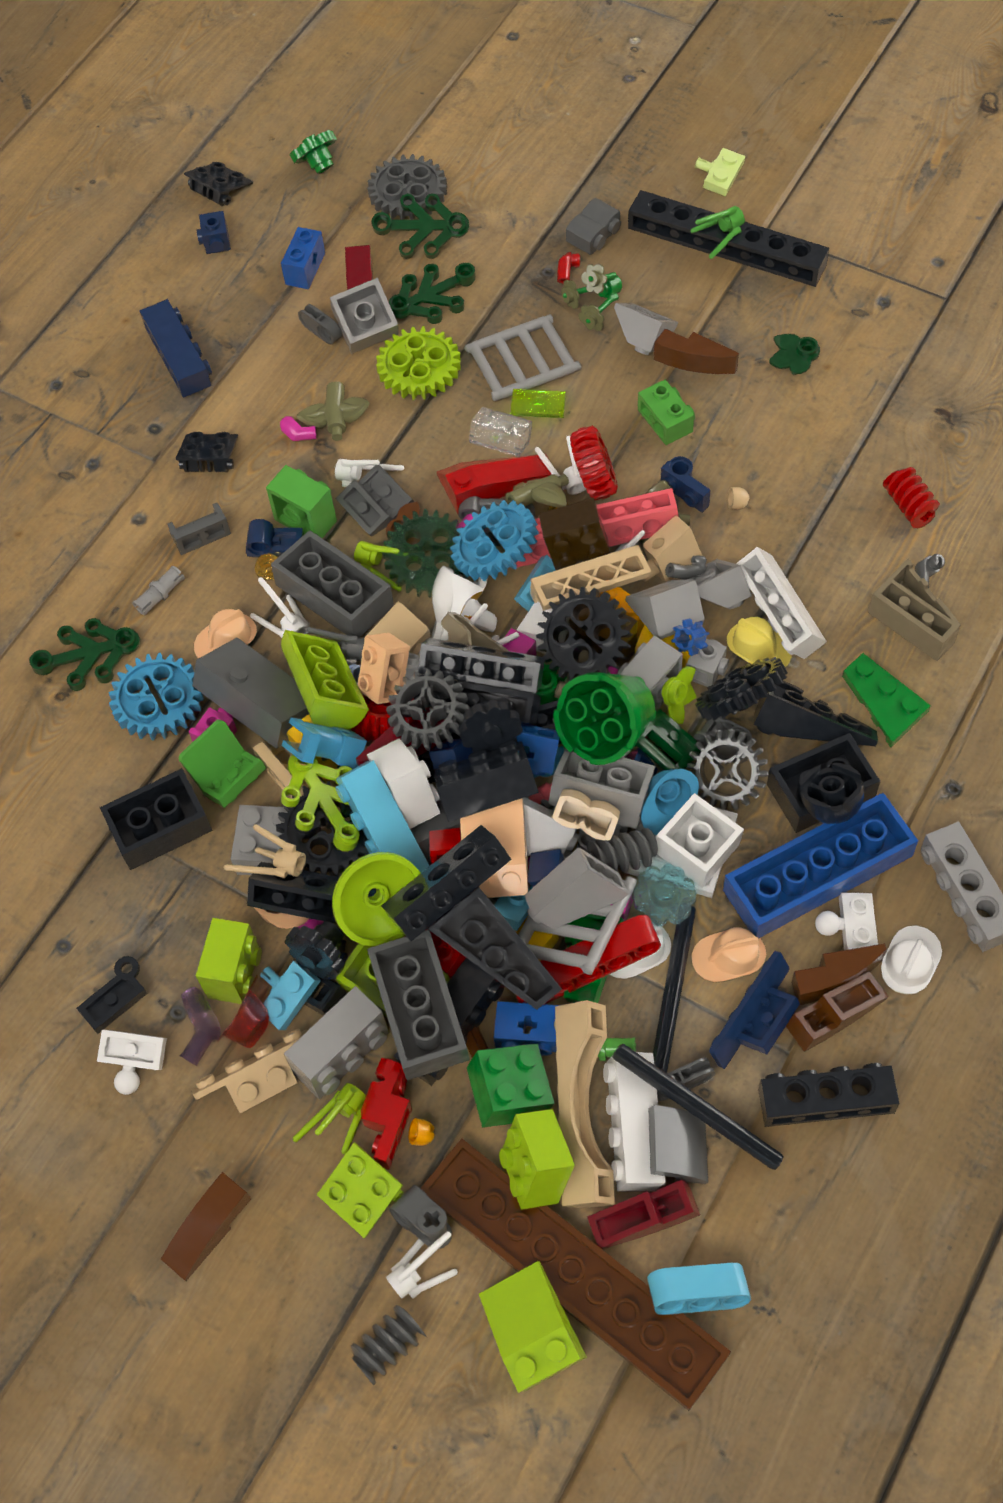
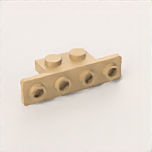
[192,1028,308,1113]

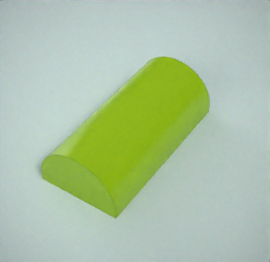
[281,630,369,730]

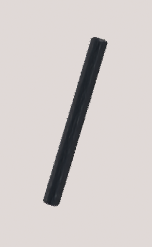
[653,904,696,1073]
[612,1044,784,1170]

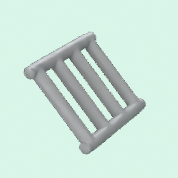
[464,314,581,401]
[518,876,637,975]

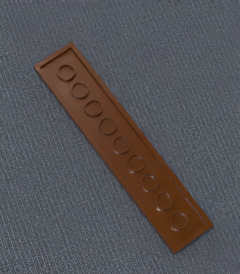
[420,1138,731,1411]

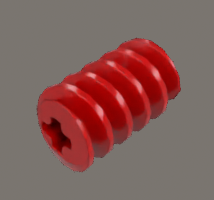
[883,467,940,529]

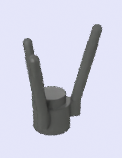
[307,627,364,666]

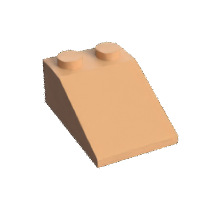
[460,798,530,898]

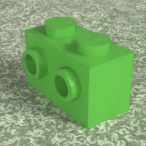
[638,379,695,445]

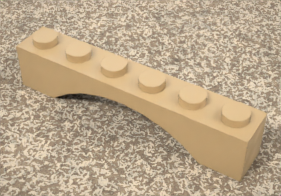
[554,1000,615,1209]

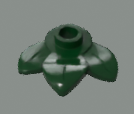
[769,334,820,375]

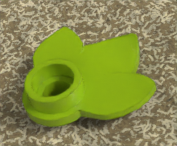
[661,666,696,724]

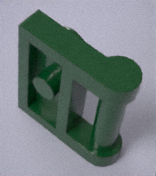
[634,709,701,770]

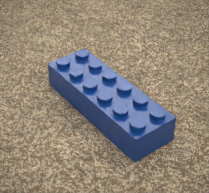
[723,793,918,939]

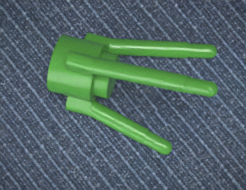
[690,206,745,259]

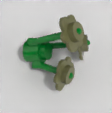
[561,264,622,331]

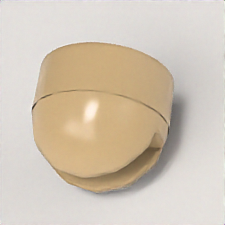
[728,487,749,509]

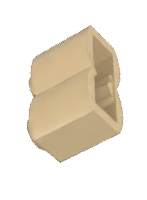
[552,789,620,840]

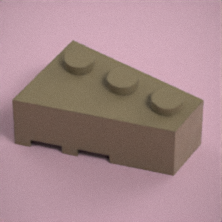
[868,558,961,661]

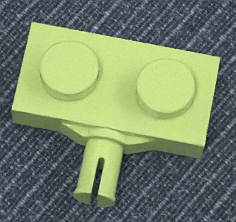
[695,148,745,196]

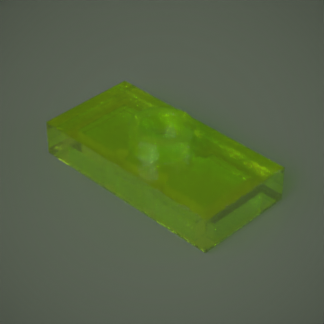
[511,389,566,418]

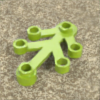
[281,755,359,851]

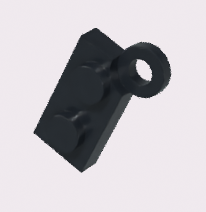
[76,956,148,1034]

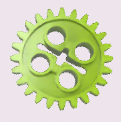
[376,326,461,400]

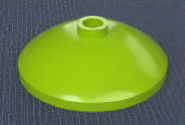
[332,852,421,946]

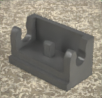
[167,503,231,555]

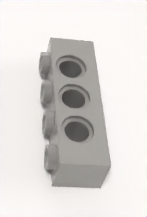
[921,821,1003,952]

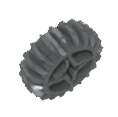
[386,669,470,751]
[687,729,769,810]

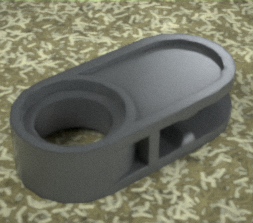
[298,304,342,344]
[657,1058,715,1101]

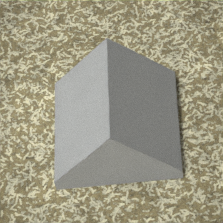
[625,580,705,639]

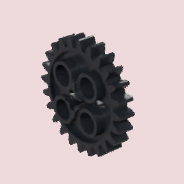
[536,587,632,681]
[695,657,788,720]
[276,781,369,877]

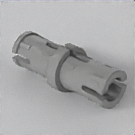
[132,566,185,616]

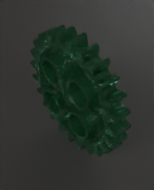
[382,509,464,598]

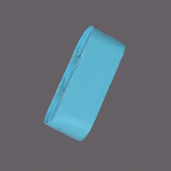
[647,1263,751,1315]

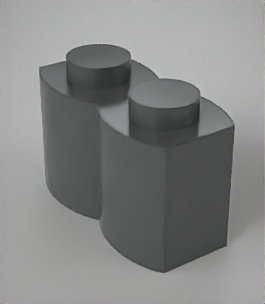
[566,198,621,255]

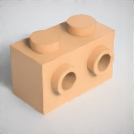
[358,633,410,704]

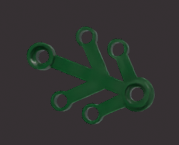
[371,193,469,259]
[389,263,476,324]
[29,618,140,691]

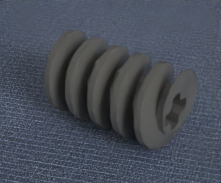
[587,828,658,873]
[351,1305,427,1385]

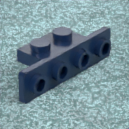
[709,951,800,1069]

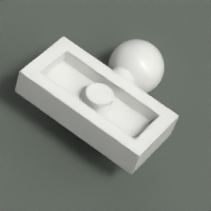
[815,892,878,950]
[97,1029,167,1095]

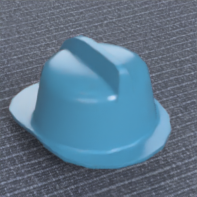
[641,769,699,835]

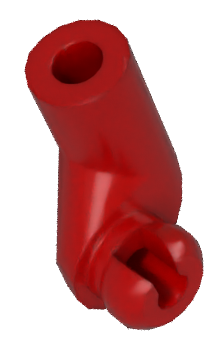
[557,252,581,284]

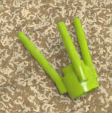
[354,541,426,592]
[293,1083,366,1154]

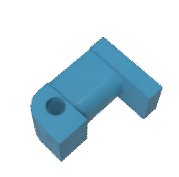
[282,717,367,768]

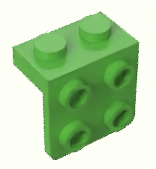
[179,719,266,808]

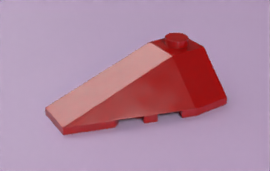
[437,454,552,514]

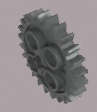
[367,154,447,220]

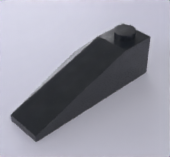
[753,680,878,747]

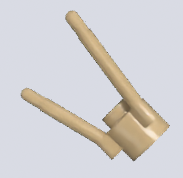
[224,824,306,879]

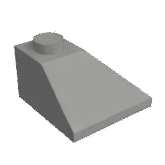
[614,303,678,355]
[681,559,752,609]

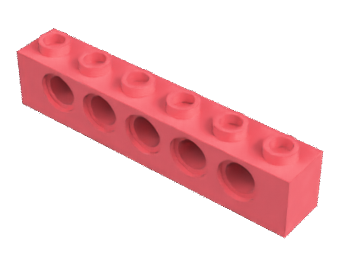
[516,488,679,567]

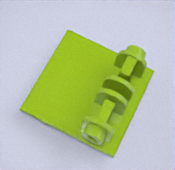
[317,1142,404,1238]

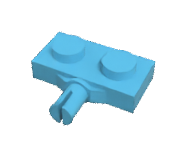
[258,960,321,1030]

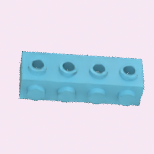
[335,760,429,873]

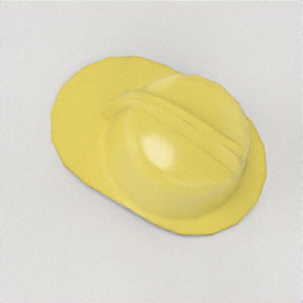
[727,617,792,667]

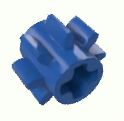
[671,618,710,656]

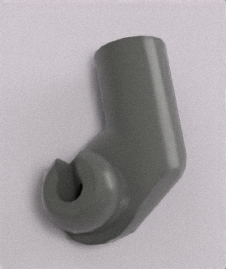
[915,554,945,588]
[665,555,708,580]

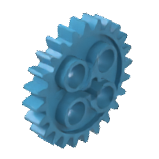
[450,500,539,581]
[109,653,204,741]

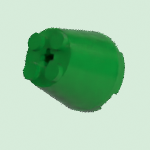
[554,672,656,765]

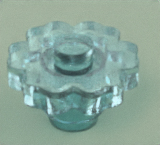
[632,864,697,927]

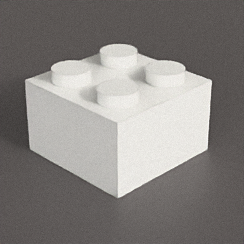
[367,738,440,829]
[656,793,744,888]

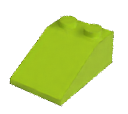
[479,1261,587,1393]

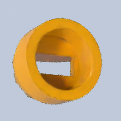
[408,1118,435,1146]

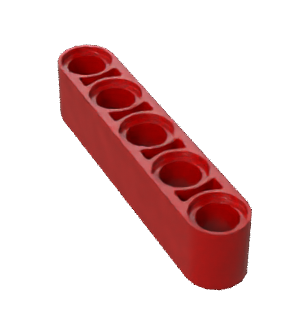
[515,915,661,1004]

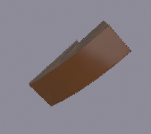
[654,329,739,374]
[791,943,887,1006]
[786,972,889,1052]
[161,1172,251,1281]

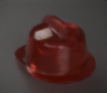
[217,975,269,1049]

